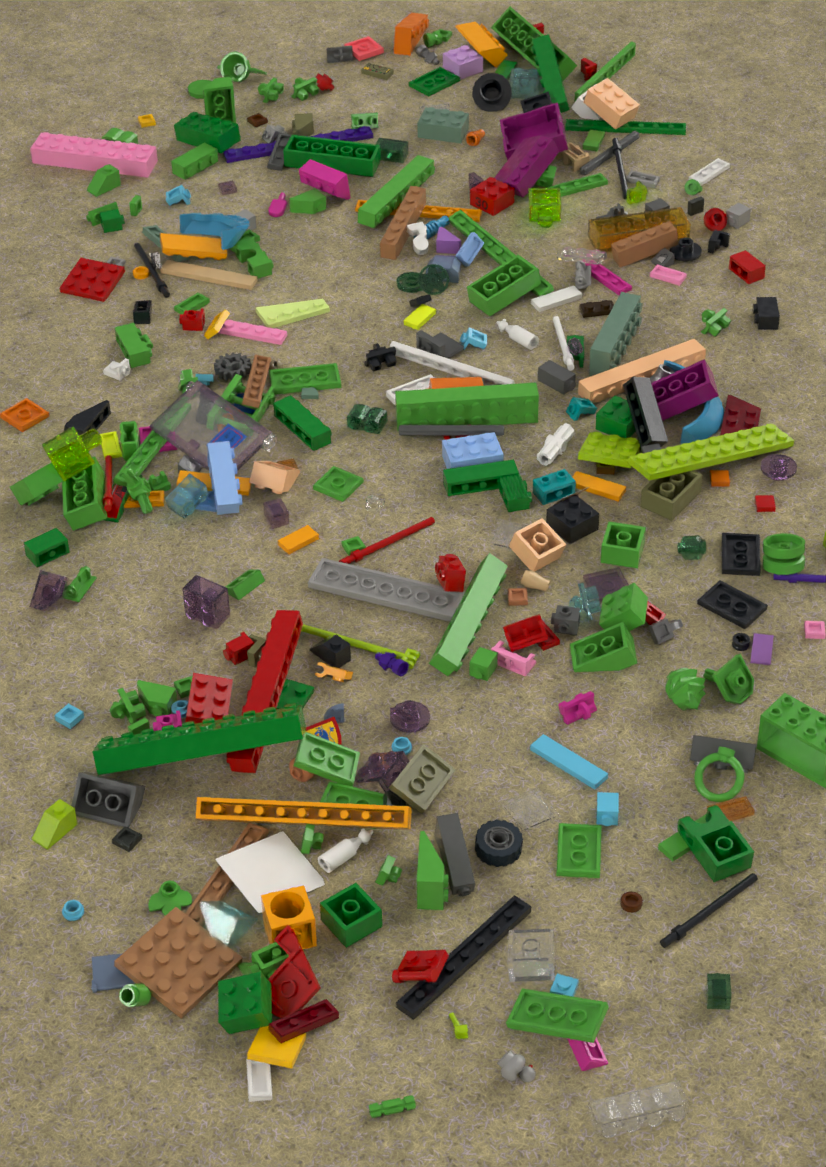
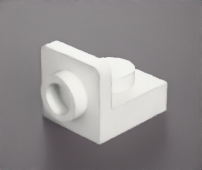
[103,358,130,380]

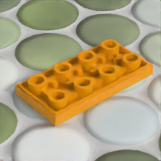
[160,233,227,260]

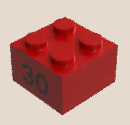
[470,177,514,216]

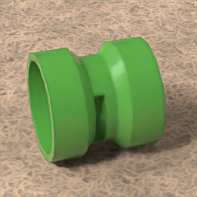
[423,30,442,48]

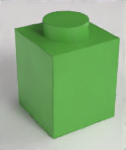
[469,647,498,681]

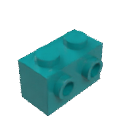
[533,469,576,505]

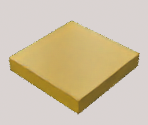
[247,1026,306,1069]

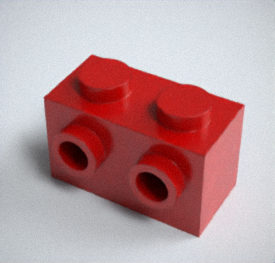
[435,554,466,592]

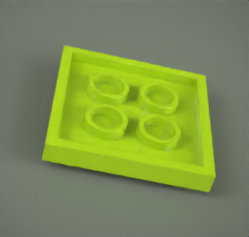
[578,432,641,468]

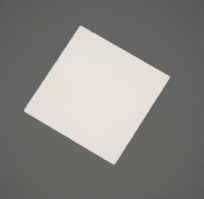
[215,831,325,913]

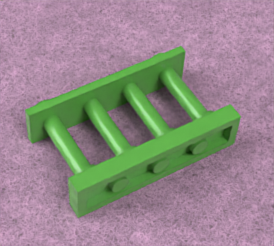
[207,374,276,442]

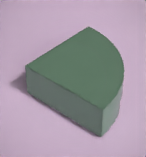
[301,387,319,399]

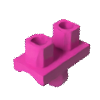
[558,691,597,725]

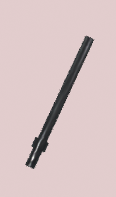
[612,138,630,199]
[134,243,170,298]
[660,873,758,948]

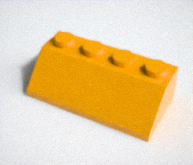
[455,22,508,67]

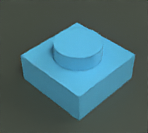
[196,374,214,385]
[55,703,84,729]
[550,974,579,997]

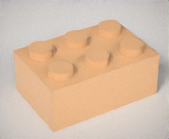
[583,78,640,129]

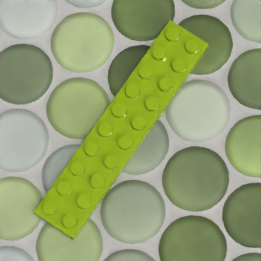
[628,424,794,481]

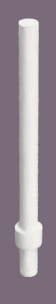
[553,316,574,371]

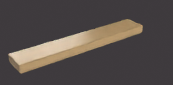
[161,260,257,290]

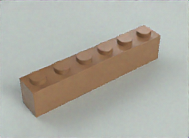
[380,186,426,260]

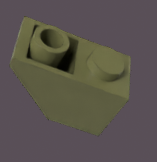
[292,113,314,136]

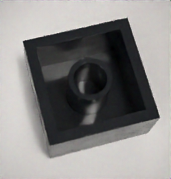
[546,494,599,544]

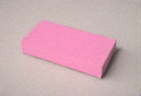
[650,265,687,286]

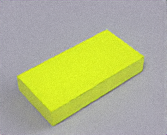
[404,304,436,330]
[99,431,122,460]

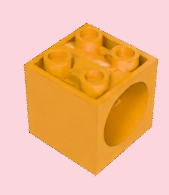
[261,885,317,950]

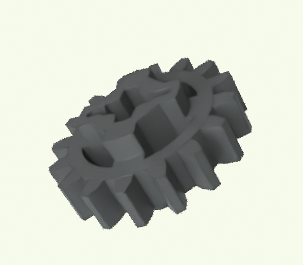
[214,352,251,381]

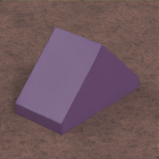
[436,226,461,254]
[750,633,774,665]

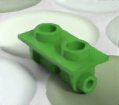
[86,202,119,226]
[62,566,97,602]

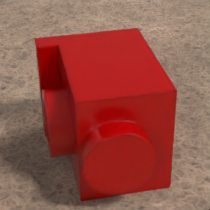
[179,308,205,331]
[223,631,254,665]

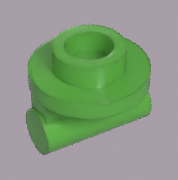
[684,179,702,195]

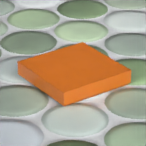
[0,398,50,433]

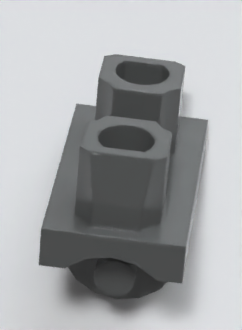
[326,45,353,63]

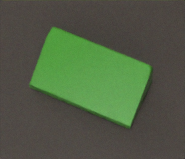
[222,569,265,600]

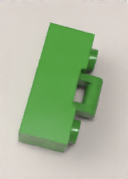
[114,323,153,368]

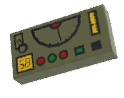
[361,63,394,80]

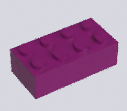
[651,359,719,421]

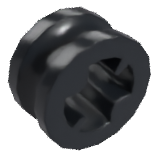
[732,633,750,651]

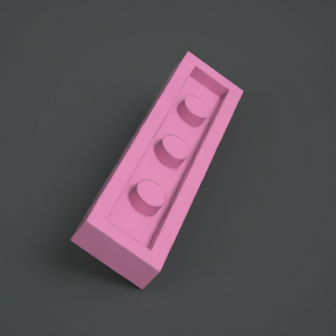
[219,320,287,345]

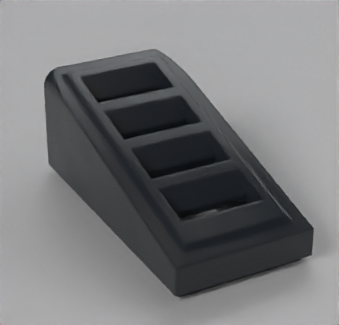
[133,300,152,324]

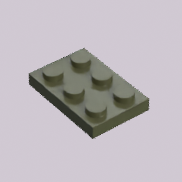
[389,744,456,814]

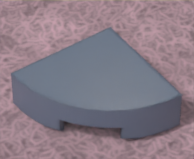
[324,703,345,723]

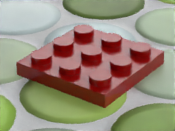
[59,257,125,302]

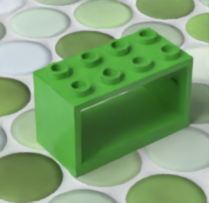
[757,693,826,788]

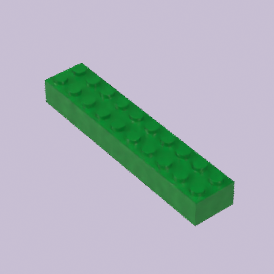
[92,703,306,775]

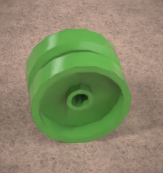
[763,533,805,575]

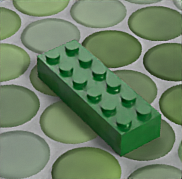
[283,135,381,177]

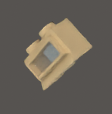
[556,142,590,172]

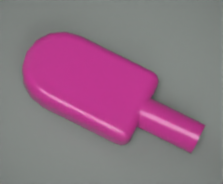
[268,192,287,217]

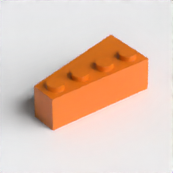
[394,12,429,56]

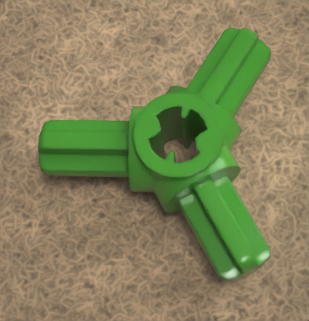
[121,468,153,514]

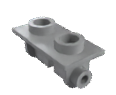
[575,260,591,290]

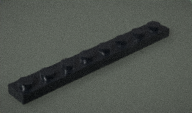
[396,895,531,1020]

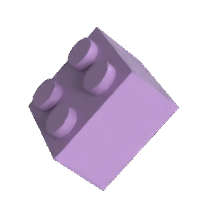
[443,45,483,80]

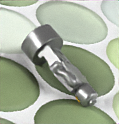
[416,44,439,65]

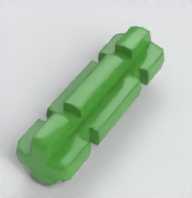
[369,1095,416,1118]

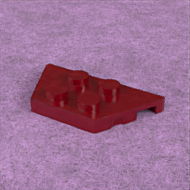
[720,394,761,436]

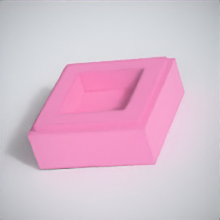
[804,621,826,639]

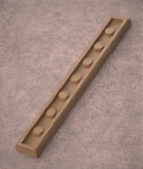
[185,822,269,927]

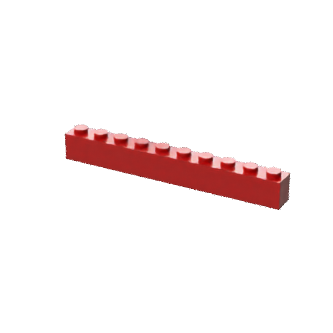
[226,610,303,773]

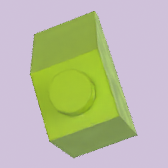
[32,799,78,850]

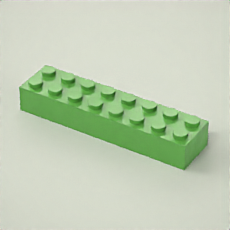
[491,6,577,81]
[395,382,539,431]

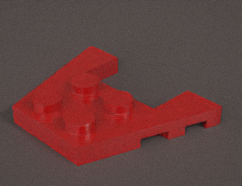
[241,925,321,1018]

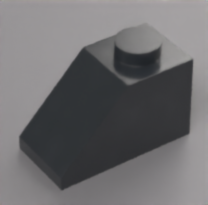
[310,634,351,668]

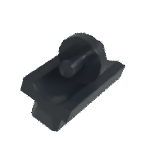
[364,343,396,372]

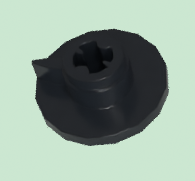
[669,237,702,262]

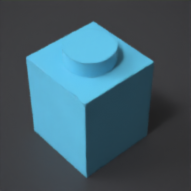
[596,792,619,826]

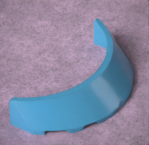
[179,213,250,250]
[664,360,724,444]

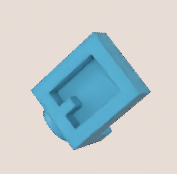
[166,185,191,206]
[460,327,487,350]

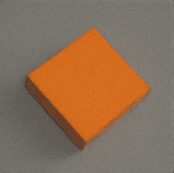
[710,470,730,487]

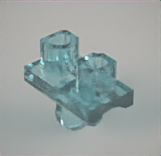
[569,583,601,620]

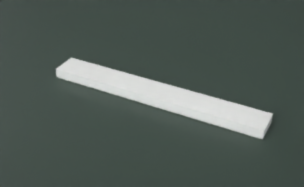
[390,341,515,385]

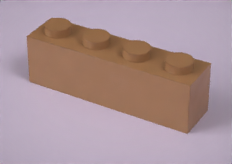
[611,221,678,267]

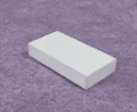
[246,1059,273,1102]

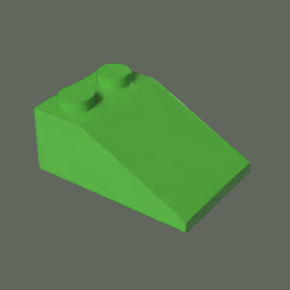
[570,622,637,672]
[417,831,449,910]

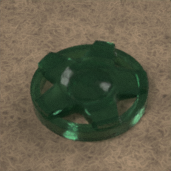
[418,264,449,295]
[396,272,427,293]

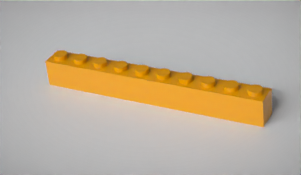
[196,797,412,830]

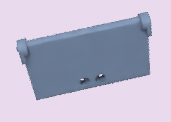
[91,953,135,993]

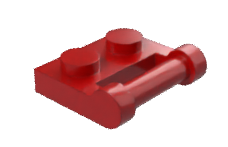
[392,950,449,983]

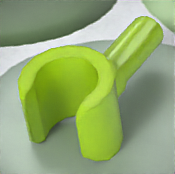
[449,1012,468,1039]

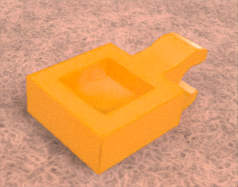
[315,662,353,682]

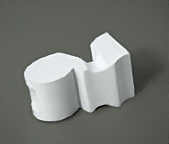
[407,221,429,255]

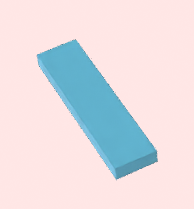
[530,734,608,790]

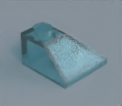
[200,901,258,946]

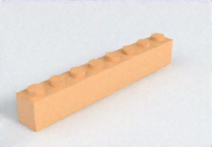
[578,339,706,403]

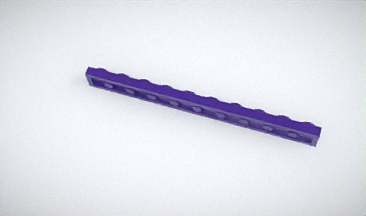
[223,126,373,163]

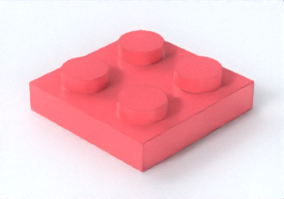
[344,36,384,61]

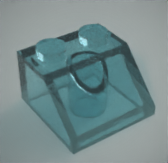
[510,68,541,99]

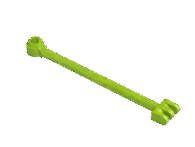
[301,624,420,669]

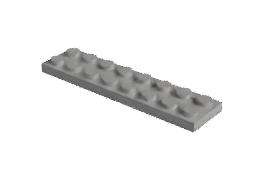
[308,558,465,622]

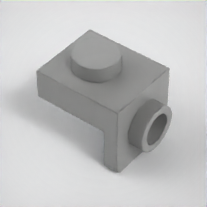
[262,124,288,143]

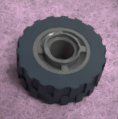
[475,820,523,867]

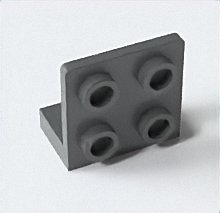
[416,330,464,359]

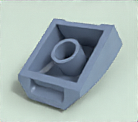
[426,255,462,283]

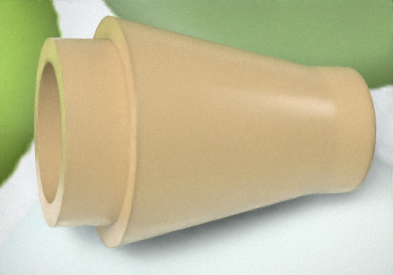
[521,570,551,592]

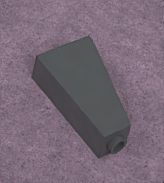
[435,813,475,896]

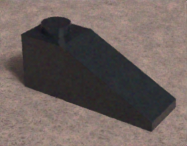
[64,400,111,444]

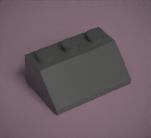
[690,735,757,773]
[71,772,145,828]

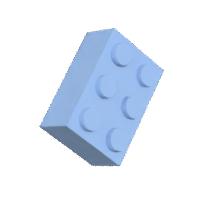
[442,432,504,469]

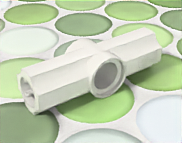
[537,423,575,466]

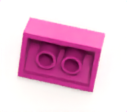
[299,159,351,200]

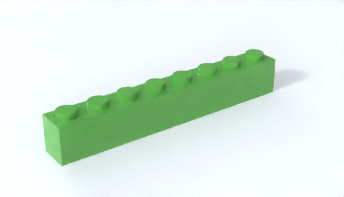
[358,155,435,228]
[429,553,508,676]

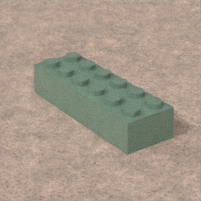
[589,292,643,376]

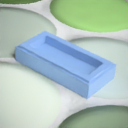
[455,232,484,267]

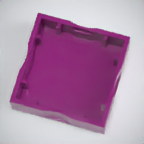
[500,102,569,161]

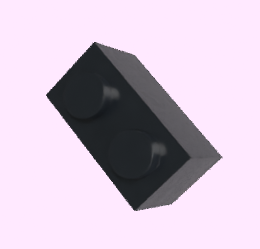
[752,297,780,330]

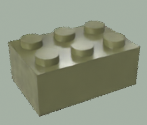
[641,471,703,521]

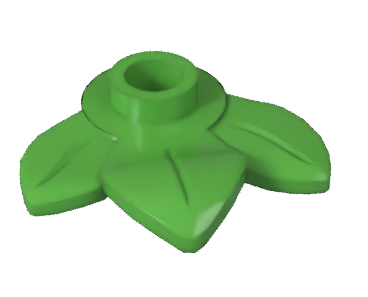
[148,881,192,916]

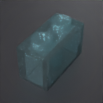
[165,473,209,519]

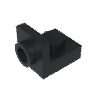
[708,230,730,254]

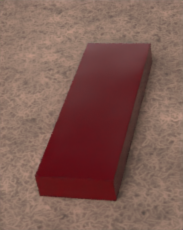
[268,999,339,1043]

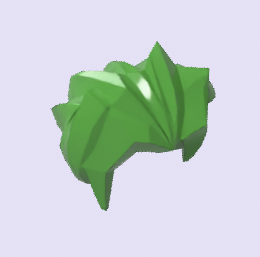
[665,668,706,711]

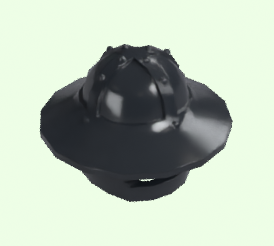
[472,73,512,112]

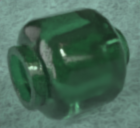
[677,535,707,560]

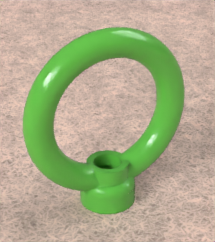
[694,747,744,802]

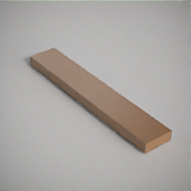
[242,354,271,408]

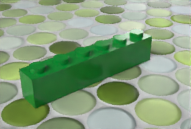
[531,34,570,113]

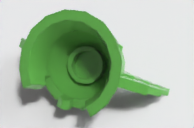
[217,51,267,82]

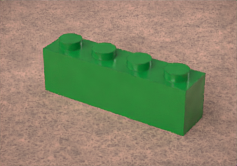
[273,395,332,451]
[443,459,519,496]

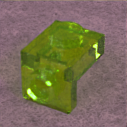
[626,181,647,205]

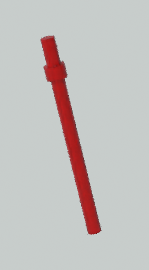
[102,455,114,511]
[339,517,435,564]

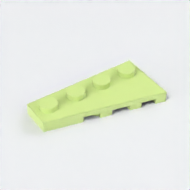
[255,299,330,328]

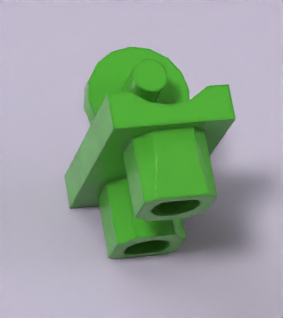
[258,77,284,103]
[292,77,319,101]
[351,112,378,129]
[701,308,731,336]
[178,369,198,399]
[110,688,146,724]

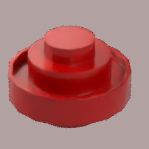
[315,73,335,91]
[704,208,727,232]

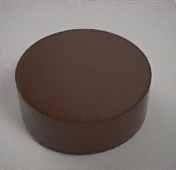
[620,891,643,913]

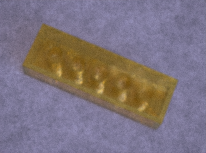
[588,207,691,253]

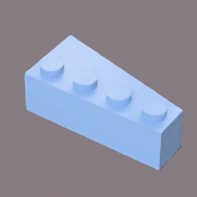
[207,441,243,515]

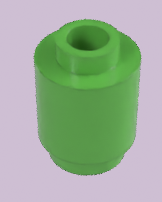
[119,983,151,1007]

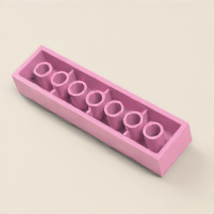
[30,132,158,178]

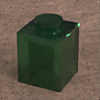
[706,973,732,1010]

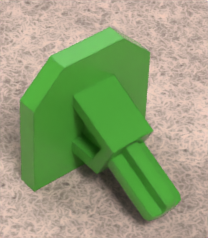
[703,654,754,704]

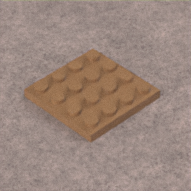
[114,907,243,1019]

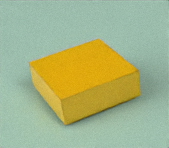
[138,114,156,128]

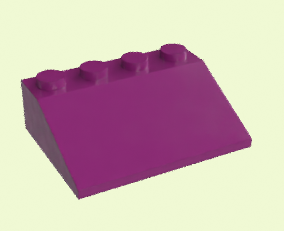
[494,135,560,198]

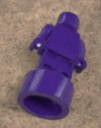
[375,652,409,676]

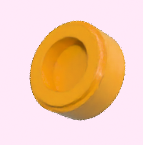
[133,266,149,280]

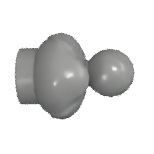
[497,1050,536,1082]

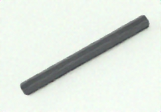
[580,131,639,175]
[398,425,505,436]

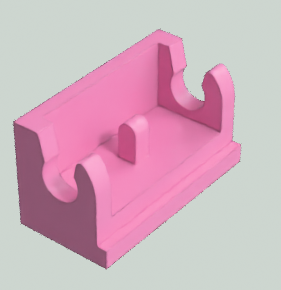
[491,640,536,676]

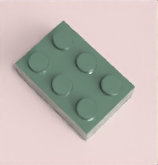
[417,107,469,144]

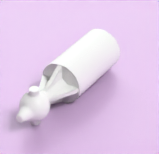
[496,319,539,350]
[318,829,373,873]

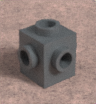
[551,605,581,635]

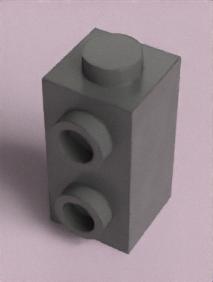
[538,360,576,395]

